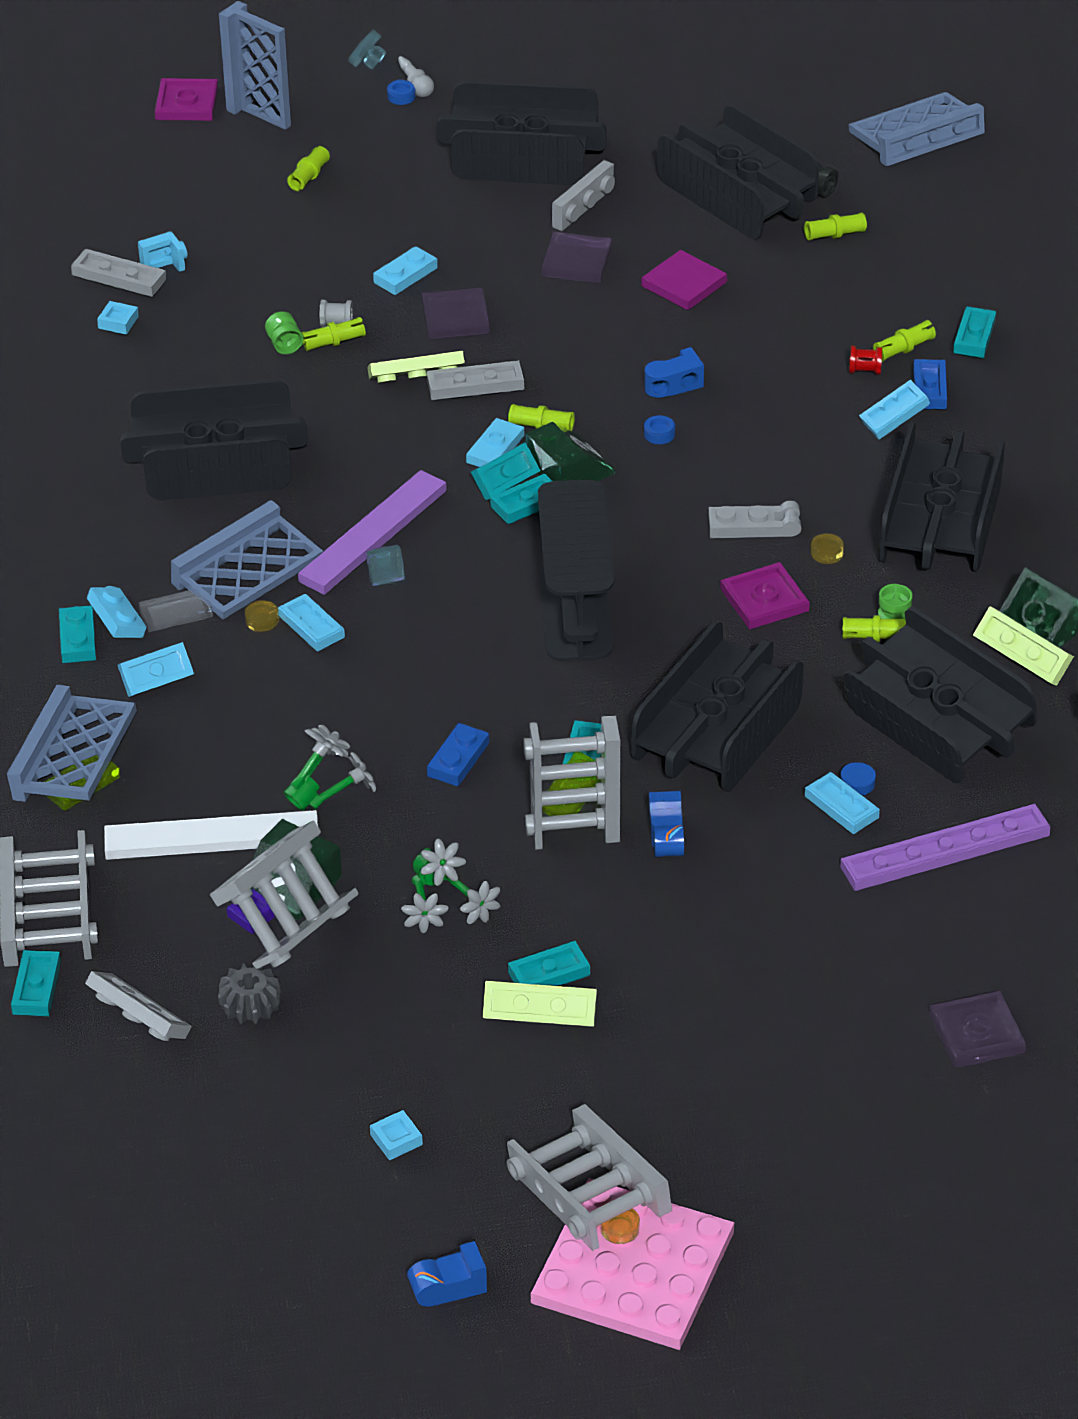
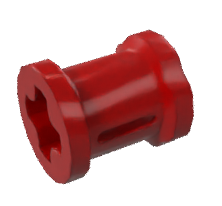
[849,345,882,375]

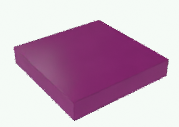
[155,78,218,121]
[641,250,727,310]
[720,562,810,629]

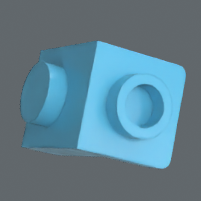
[138,231,187,272]

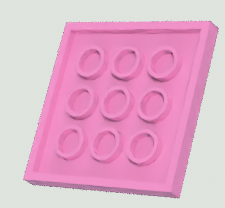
[531,1178,734,1350]

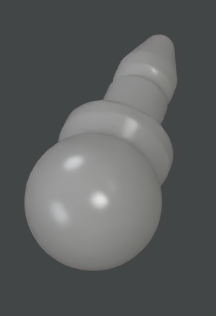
[398,56,434,97]

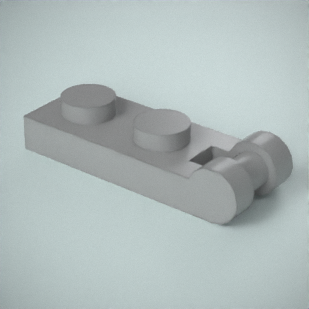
[708,501,801,538]

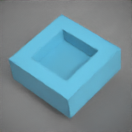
[97,301,139,335]
[370,1110,423,1160]

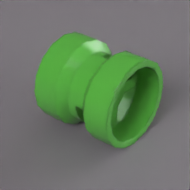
[265,311,304,354]
[878,584,913,619]

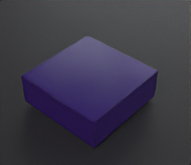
[226,889,276,934]

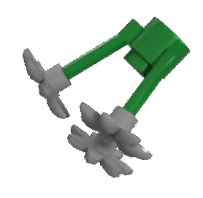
[283,725,376,811]
[401,839,500,933]

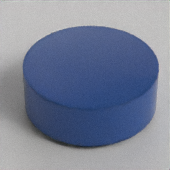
[387,80,416,105]
[644,415,675,444]
[840,762,876,795]

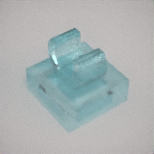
[348,30,386,69]
[366,545,405,586]

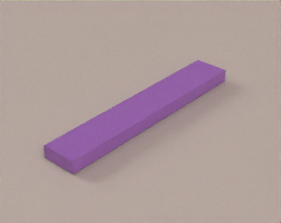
[298,470,446,595]
[840,804,1050,891]

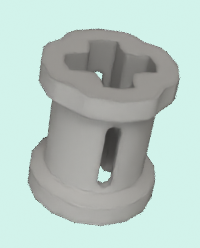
[319,300,353,327]

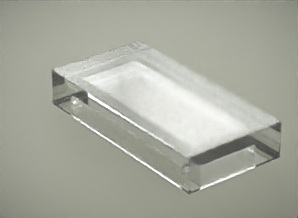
[139,590,213,632]

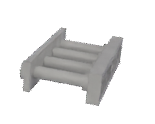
[524,715,620,850]
[210,820,359,969]
[0,830,98,967]
[507,1104,672,1251]

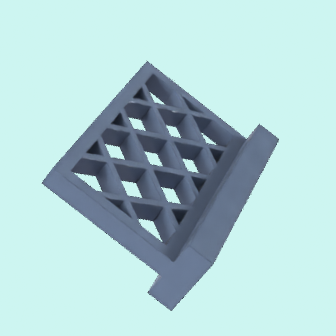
[219,1,291,130]
[849,92,985,166]
[171,500,323,619]
[7,685,137,802]

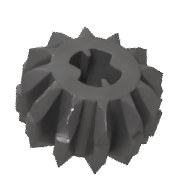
[218,963,281,1025]

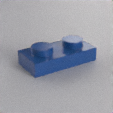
[913,359,947,410]
[427,723,490,787]

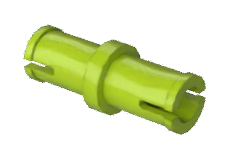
[287,146,330,191]
[804,213,867,240]
[301,317,366,352]
[873,320,936,362]
[508,404,575,432]
[843,615,906,642]

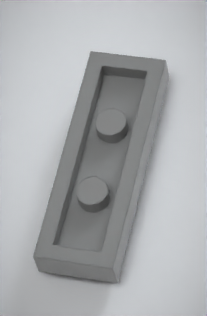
[552,160,615,231]
[71,249,166,297]
[426,361,524,400]
[85,971,192,1041]

